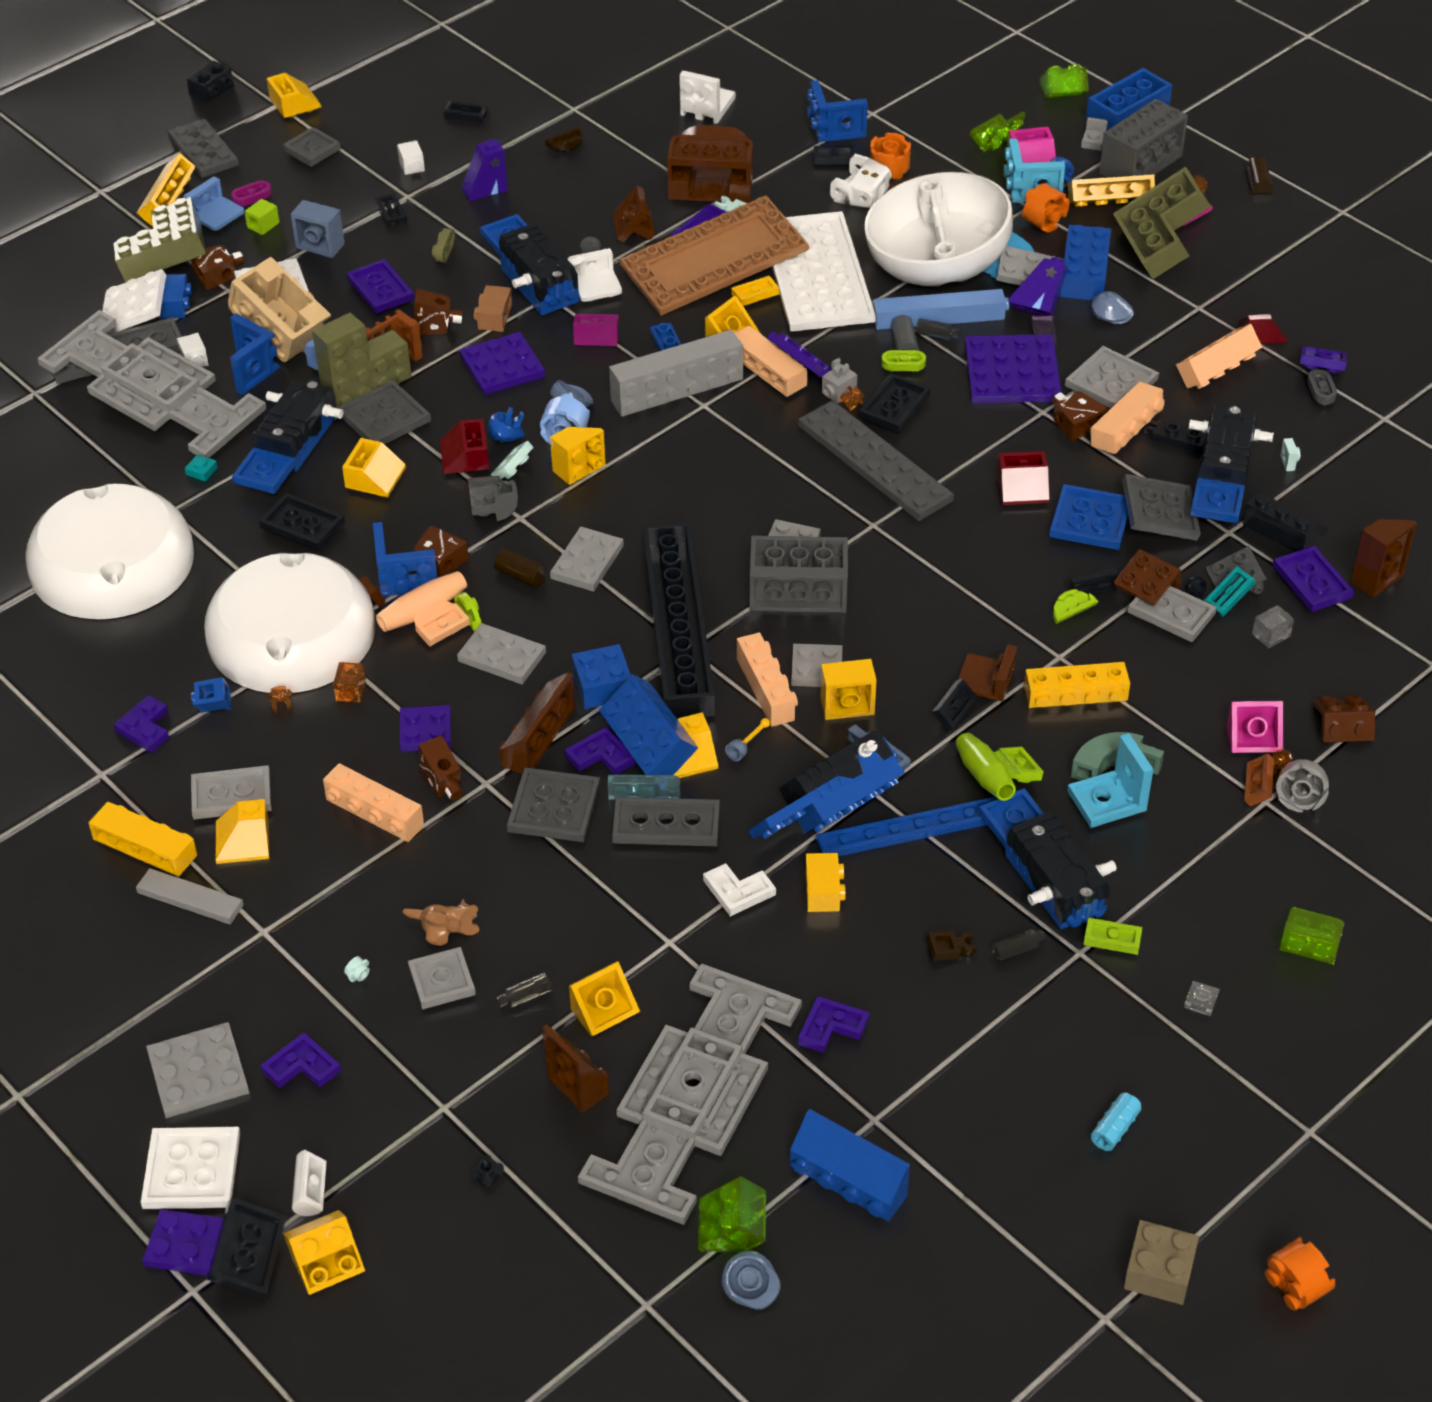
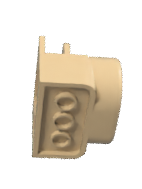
[228,257,331,362]

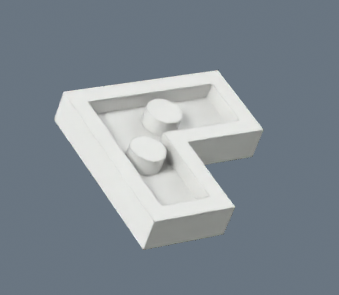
[703,863,776,916]

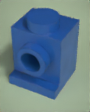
[191,677,232,713]

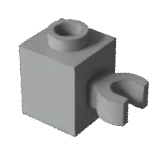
[822,358,857,403]

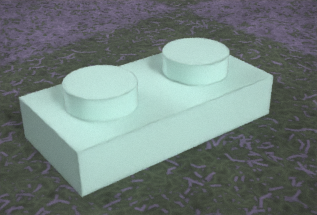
[491,441,533,479]

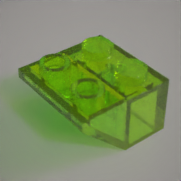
[1040,64,1089,98]
[698,1176,766,1252]

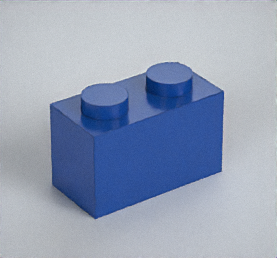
[159,274,192,319]

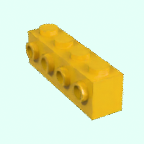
[137,153,195,227]
[1067,175,1155,207]
[1024,662,1130,708]
[89,801,197,877]

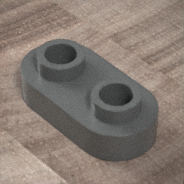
[1307,369,1337,405]

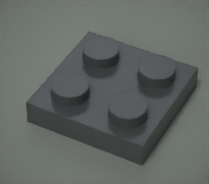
[283,127,341,167]

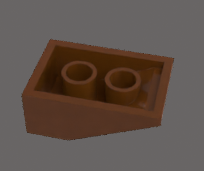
[542,1025,609,1113]

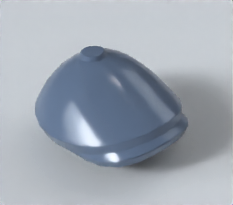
[1091,291,1134,325]
[550,380,593,407]
[721,1250,781,1310]

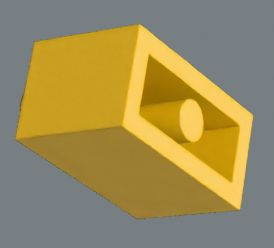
[806,853,845,912]

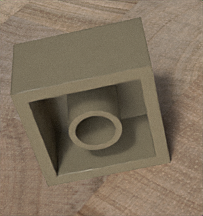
[1124,1220,1199,1305]

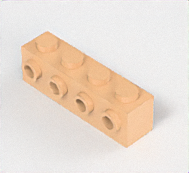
[1176,324,1262,389]
[735,326,808,397]
[1091,382,1164,454]
[737,632,798,727]
[323,763,424,842]

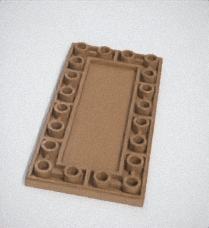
[619,195,809,316]

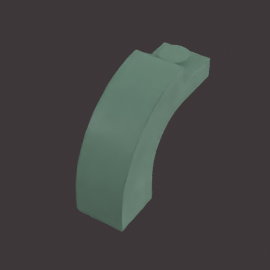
[1071,732,1164,781]

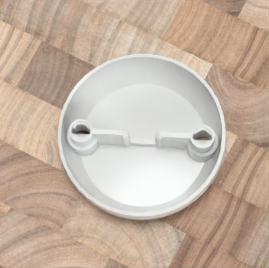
[865,172,1013,286]
[25,484,194,619]
[204,553,375,693]

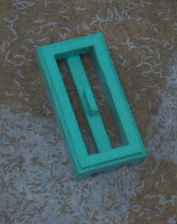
[1204,566,1256,617]

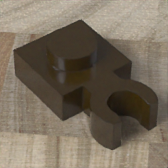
[926,931,977,961]

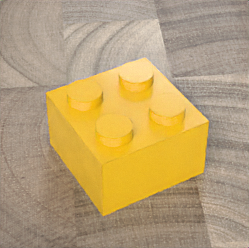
[820,659,876,720]

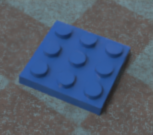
[1049,484,1128,550]

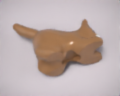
[402,899,479,946]

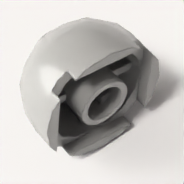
[1276,759,1329,812]

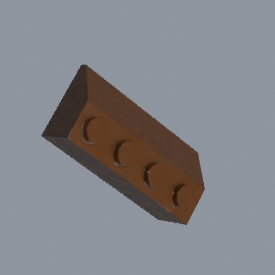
[499,672,575,774]

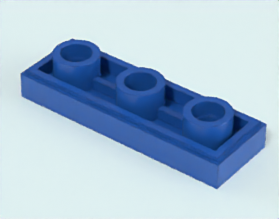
[650,323,682,351]

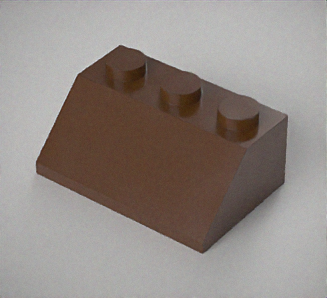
[1351,519,1417,598]

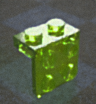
[969,111,1026,152]
[1279,907,1344,964]

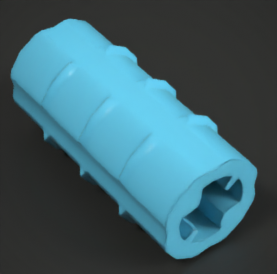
[1091,1093,1141,1151]

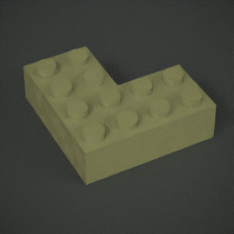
[1113,167,1211,279]
[114,197,206,283]
[312,312,412,407]

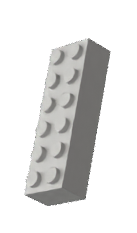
[609,330,743,417]

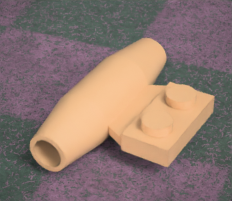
[376,571,470,646]

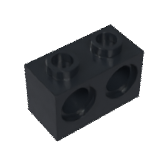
[187,61,234,103]

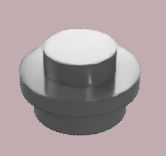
[580,237,601,254]

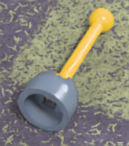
[725,718,770,761]

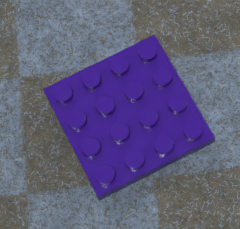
[965,334,1061,403]

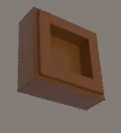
[359,576,385,607]

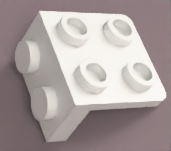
[569,248,622,302]

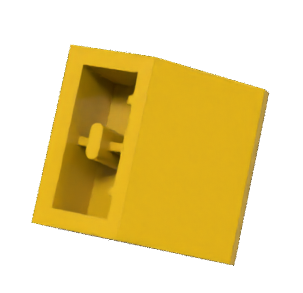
[267,73,321,118]
[550,427,605,485]
[342,438,406,497]
[283,1210,365,1295]

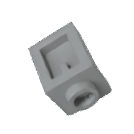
[1081,117,1107,151]

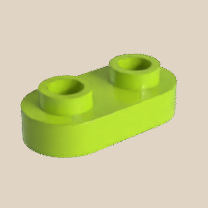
[882,350,926,372]

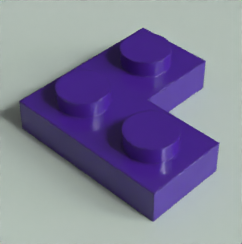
[114,695,169,753]
[564,727,636,775]
[798,996,870,1053]
[260,1033,341,1088]

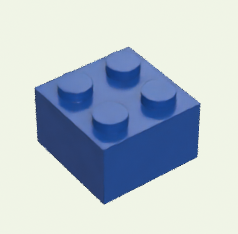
[571,644,631,709]

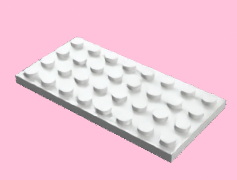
[772,211,876,331]

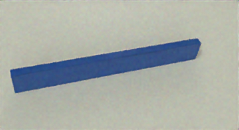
[816,797,998,857]

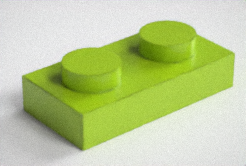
[1084,918,1142,955]

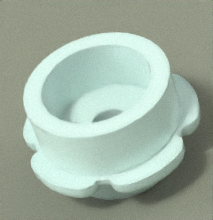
[344,956,370,982]

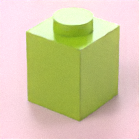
[245,199,280,235]

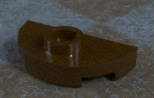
[545,127,583,151]

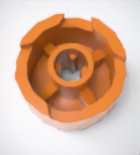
[870,133,911,179]
[1021,183,1070,232]
[1264,1237,1335,1311]

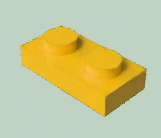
[731,276,779,306]

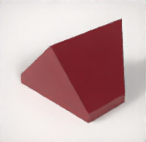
[1239,314,1288,343]

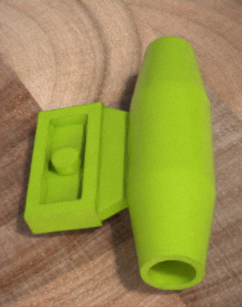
[956,733,1043,801]

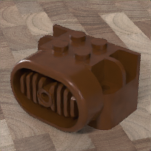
[667,125,753,203]

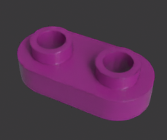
[231,181,272,207]

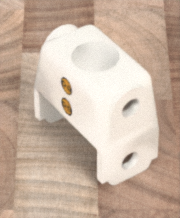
[830,154,892,208]

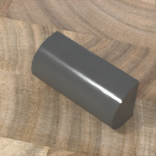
[890,315,919,351]

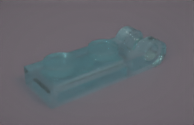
[608,775,681,799]

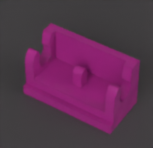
[573,314,619,346]

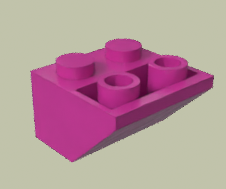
[1008,127,1056,163]

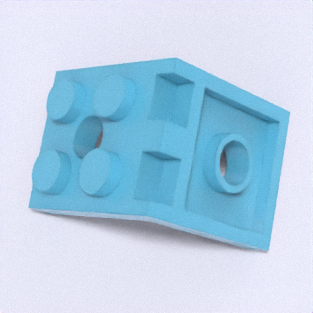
[1003,139,1065,202]
[1067,733,1154,828]

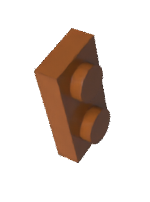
[1244,753,1274,807]

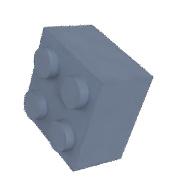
[291,200,345,258]

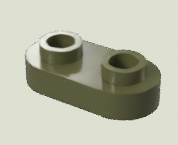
[432,228,455,263]

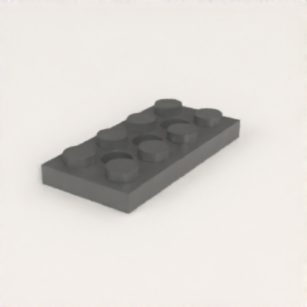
[168,119,239,178]
[612,797,720,846]

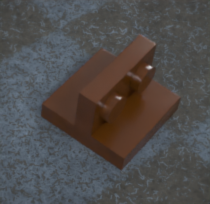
[612,185,655,243]

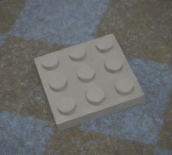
[1065,346,1159,408]
[146,1022,249,1118]

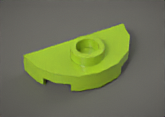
[1053,589,1098,624]
[454,592,482,631]

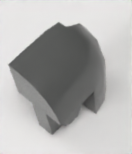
[468,476,518,521]

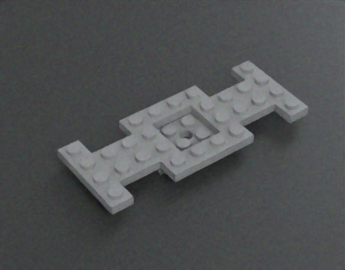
[37,310,266,458]
[578,963,802,1225]

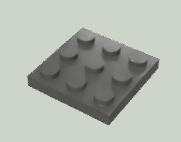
[337,380,431,445]
[1122,474,1201,541]
[507,767,600,842]

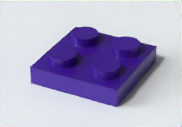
[1300,345,1347,373]
[400,705,451,752]

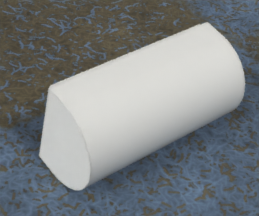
[292,1150,327,1216]

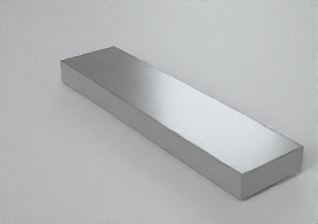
[136,868,243,924]

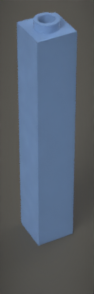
[874,289,1009,330]

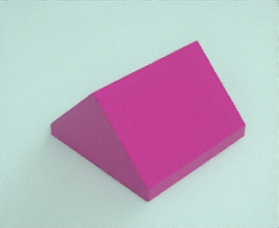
[1226,701,1283,753]

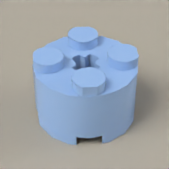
[540,394,590,444]

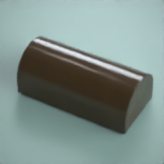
[1246,156,1273,194]
[494,548,545,588]

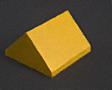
[705,295,759,337]
[569,961,640,1036]

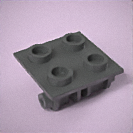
[1206,546,1267,597]

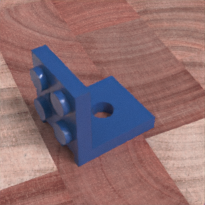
[807,80,868,142]
[230,313,280,395]
[373,522,437,597]

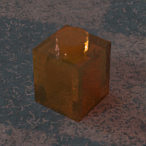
[333,662,366,702]

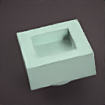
[1280,438,1300,471]

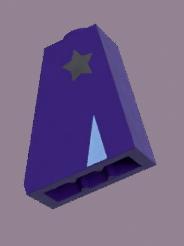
[462,139,507,201]
[1008,257,1067,318]

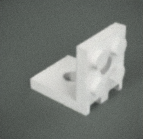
[680,71,735,124]

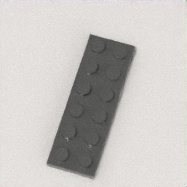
[45,317,182,384]

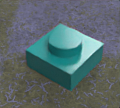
[185,454,218,481]

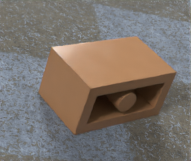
[474,285,513,332]

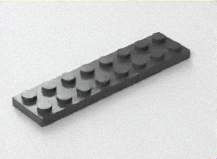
[798,400,954,521]

